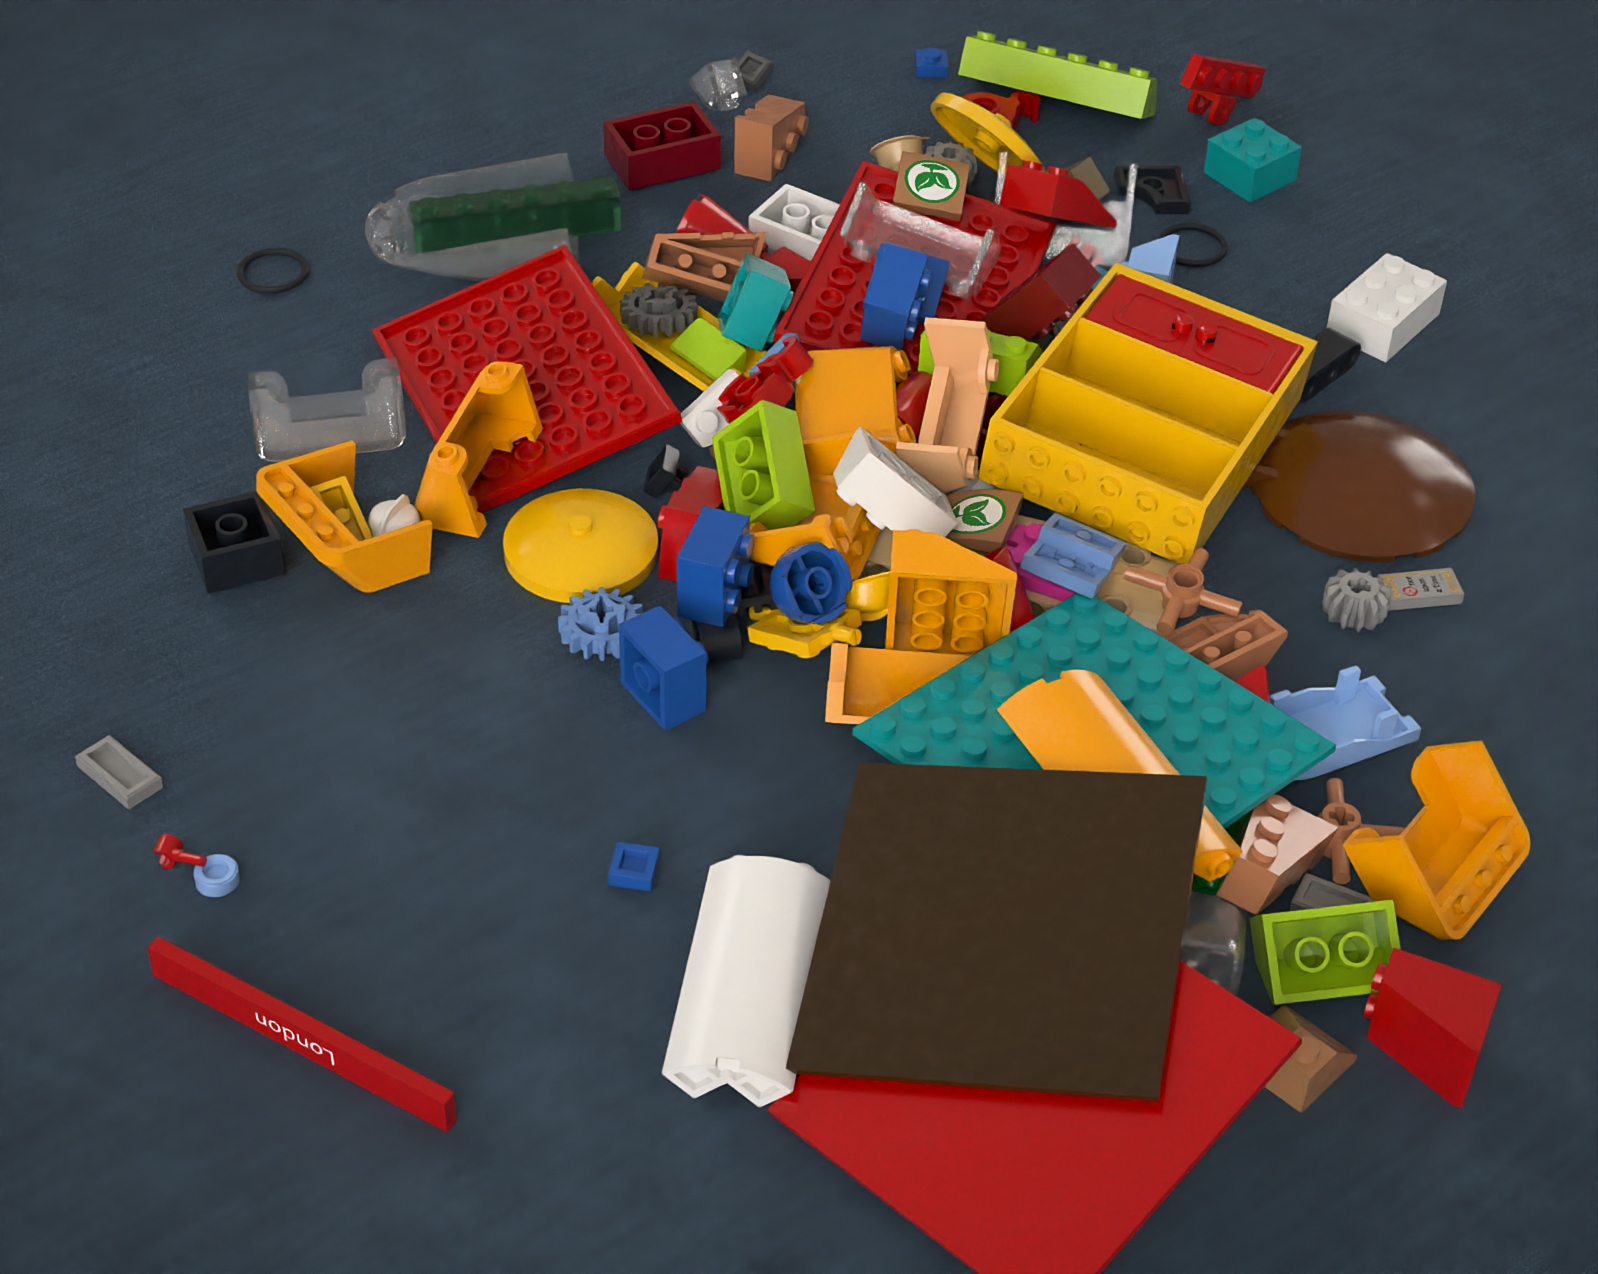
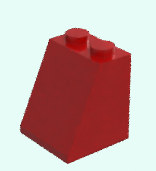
[1363,948,1502,1109]

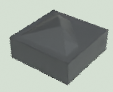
[729,50,774,91]

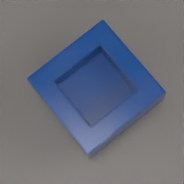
[914,47,948,77]
[608,842,660,891]

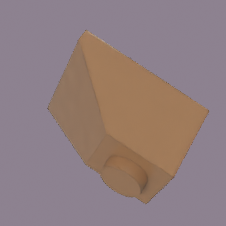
[1265,1004,1357,1113]

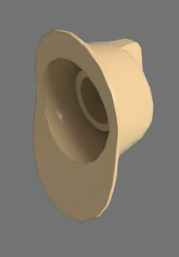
[870,135,930,172]

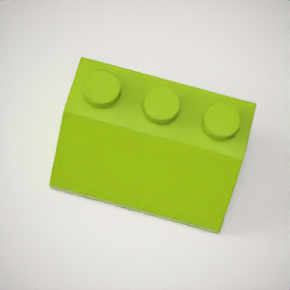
[918,318,1043,396]
[712,400,816,531]
[1249,900,1401,1005]

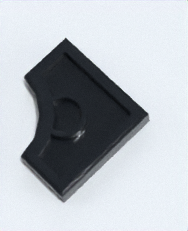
[1114,166,1190,214]

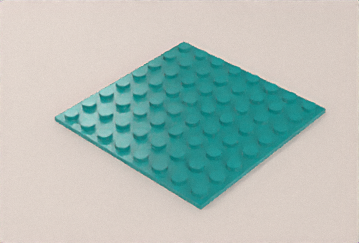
[852,593,1336,829]

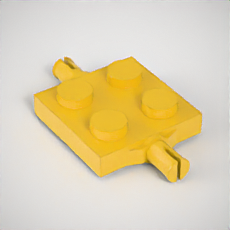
[747,606,862,658]

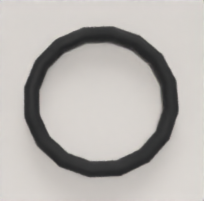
[1159,223,1228,267]
[236,248,309,293]

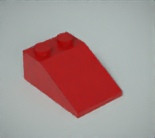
[1000,160,1117,228]

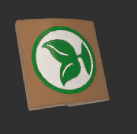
[892,151,970,221]
[945,489,1023,552]

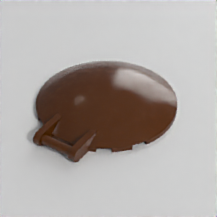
[1243,410,1475,562]

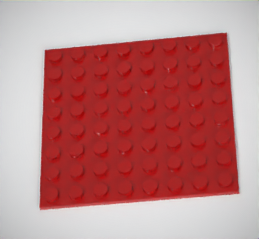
[767,961,1302,1274]

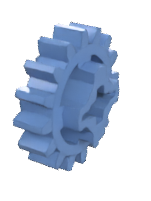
[558,587,643,661]

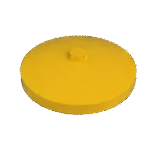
[930,92,1046,177]
[503,488,658,603]

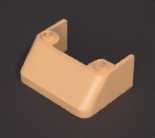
[896,318,999,495]

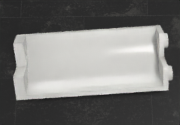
[662,855,830,1108]

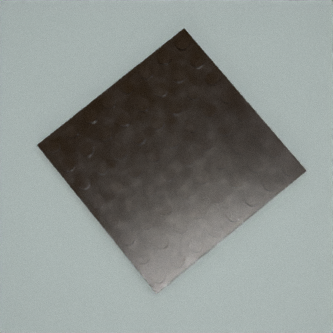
[786,762,1208,1102]

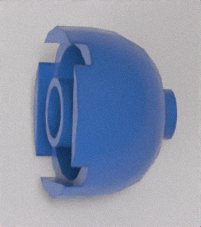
[769,542,852,624]

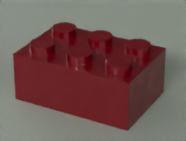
[603,101,721,190]
[979,243,1101,343]

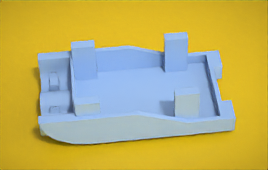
[1270,665,1422,780]

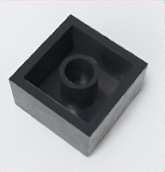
[183,491,285,593]

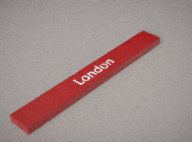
[147,937,457,1133]

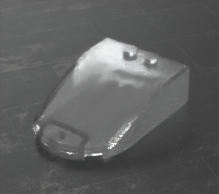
[365,152,579,282]

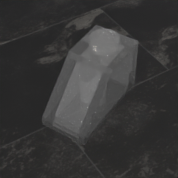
[689,58,747,111]

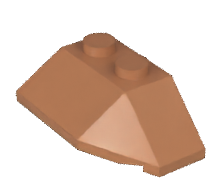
[1161,610,1288,681]

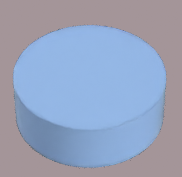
[193,854,240,897]

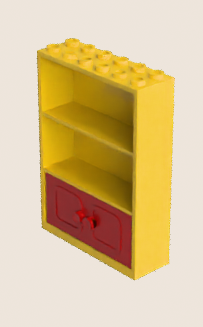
[978,262,1318,564]

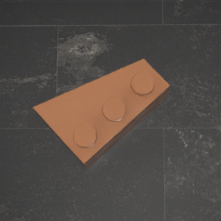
[734,94,809,182]
[642,232,766,302]
[1216,794,1339,915]

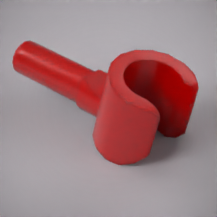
[153,834,207,869]

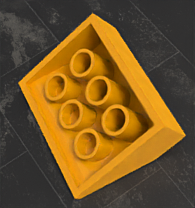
[885,529,1017,655]

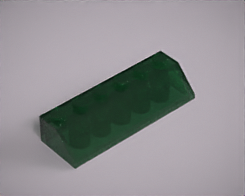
[407,177,621,255]

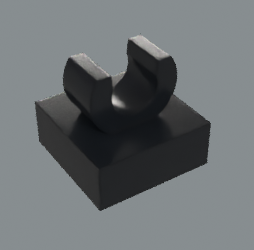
[644,444,689,499]

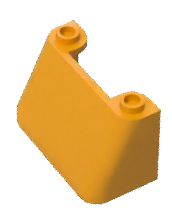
[795,346,916,456]
[414,361,543,538]
[749,429,881,580]

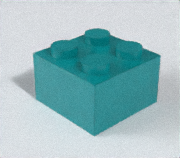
[1204,117,1302,203]
[717,253,793,352]

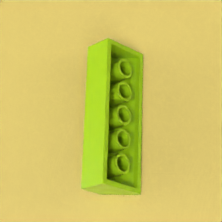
[958,31,1157,119]

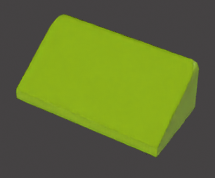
[670,317,747,381]

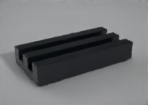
[738,563,778,616]

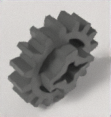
[620,282,697,337]

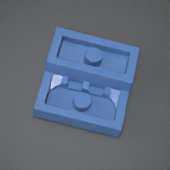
[1020,513,1127,599]

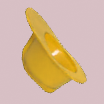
[844,571,890,622]

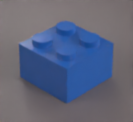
[860,243,932,351]
[677,506,755,628]
[619,605,709,731]

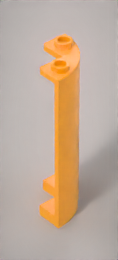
[825,643,973,724]
[997,670,1243,882]

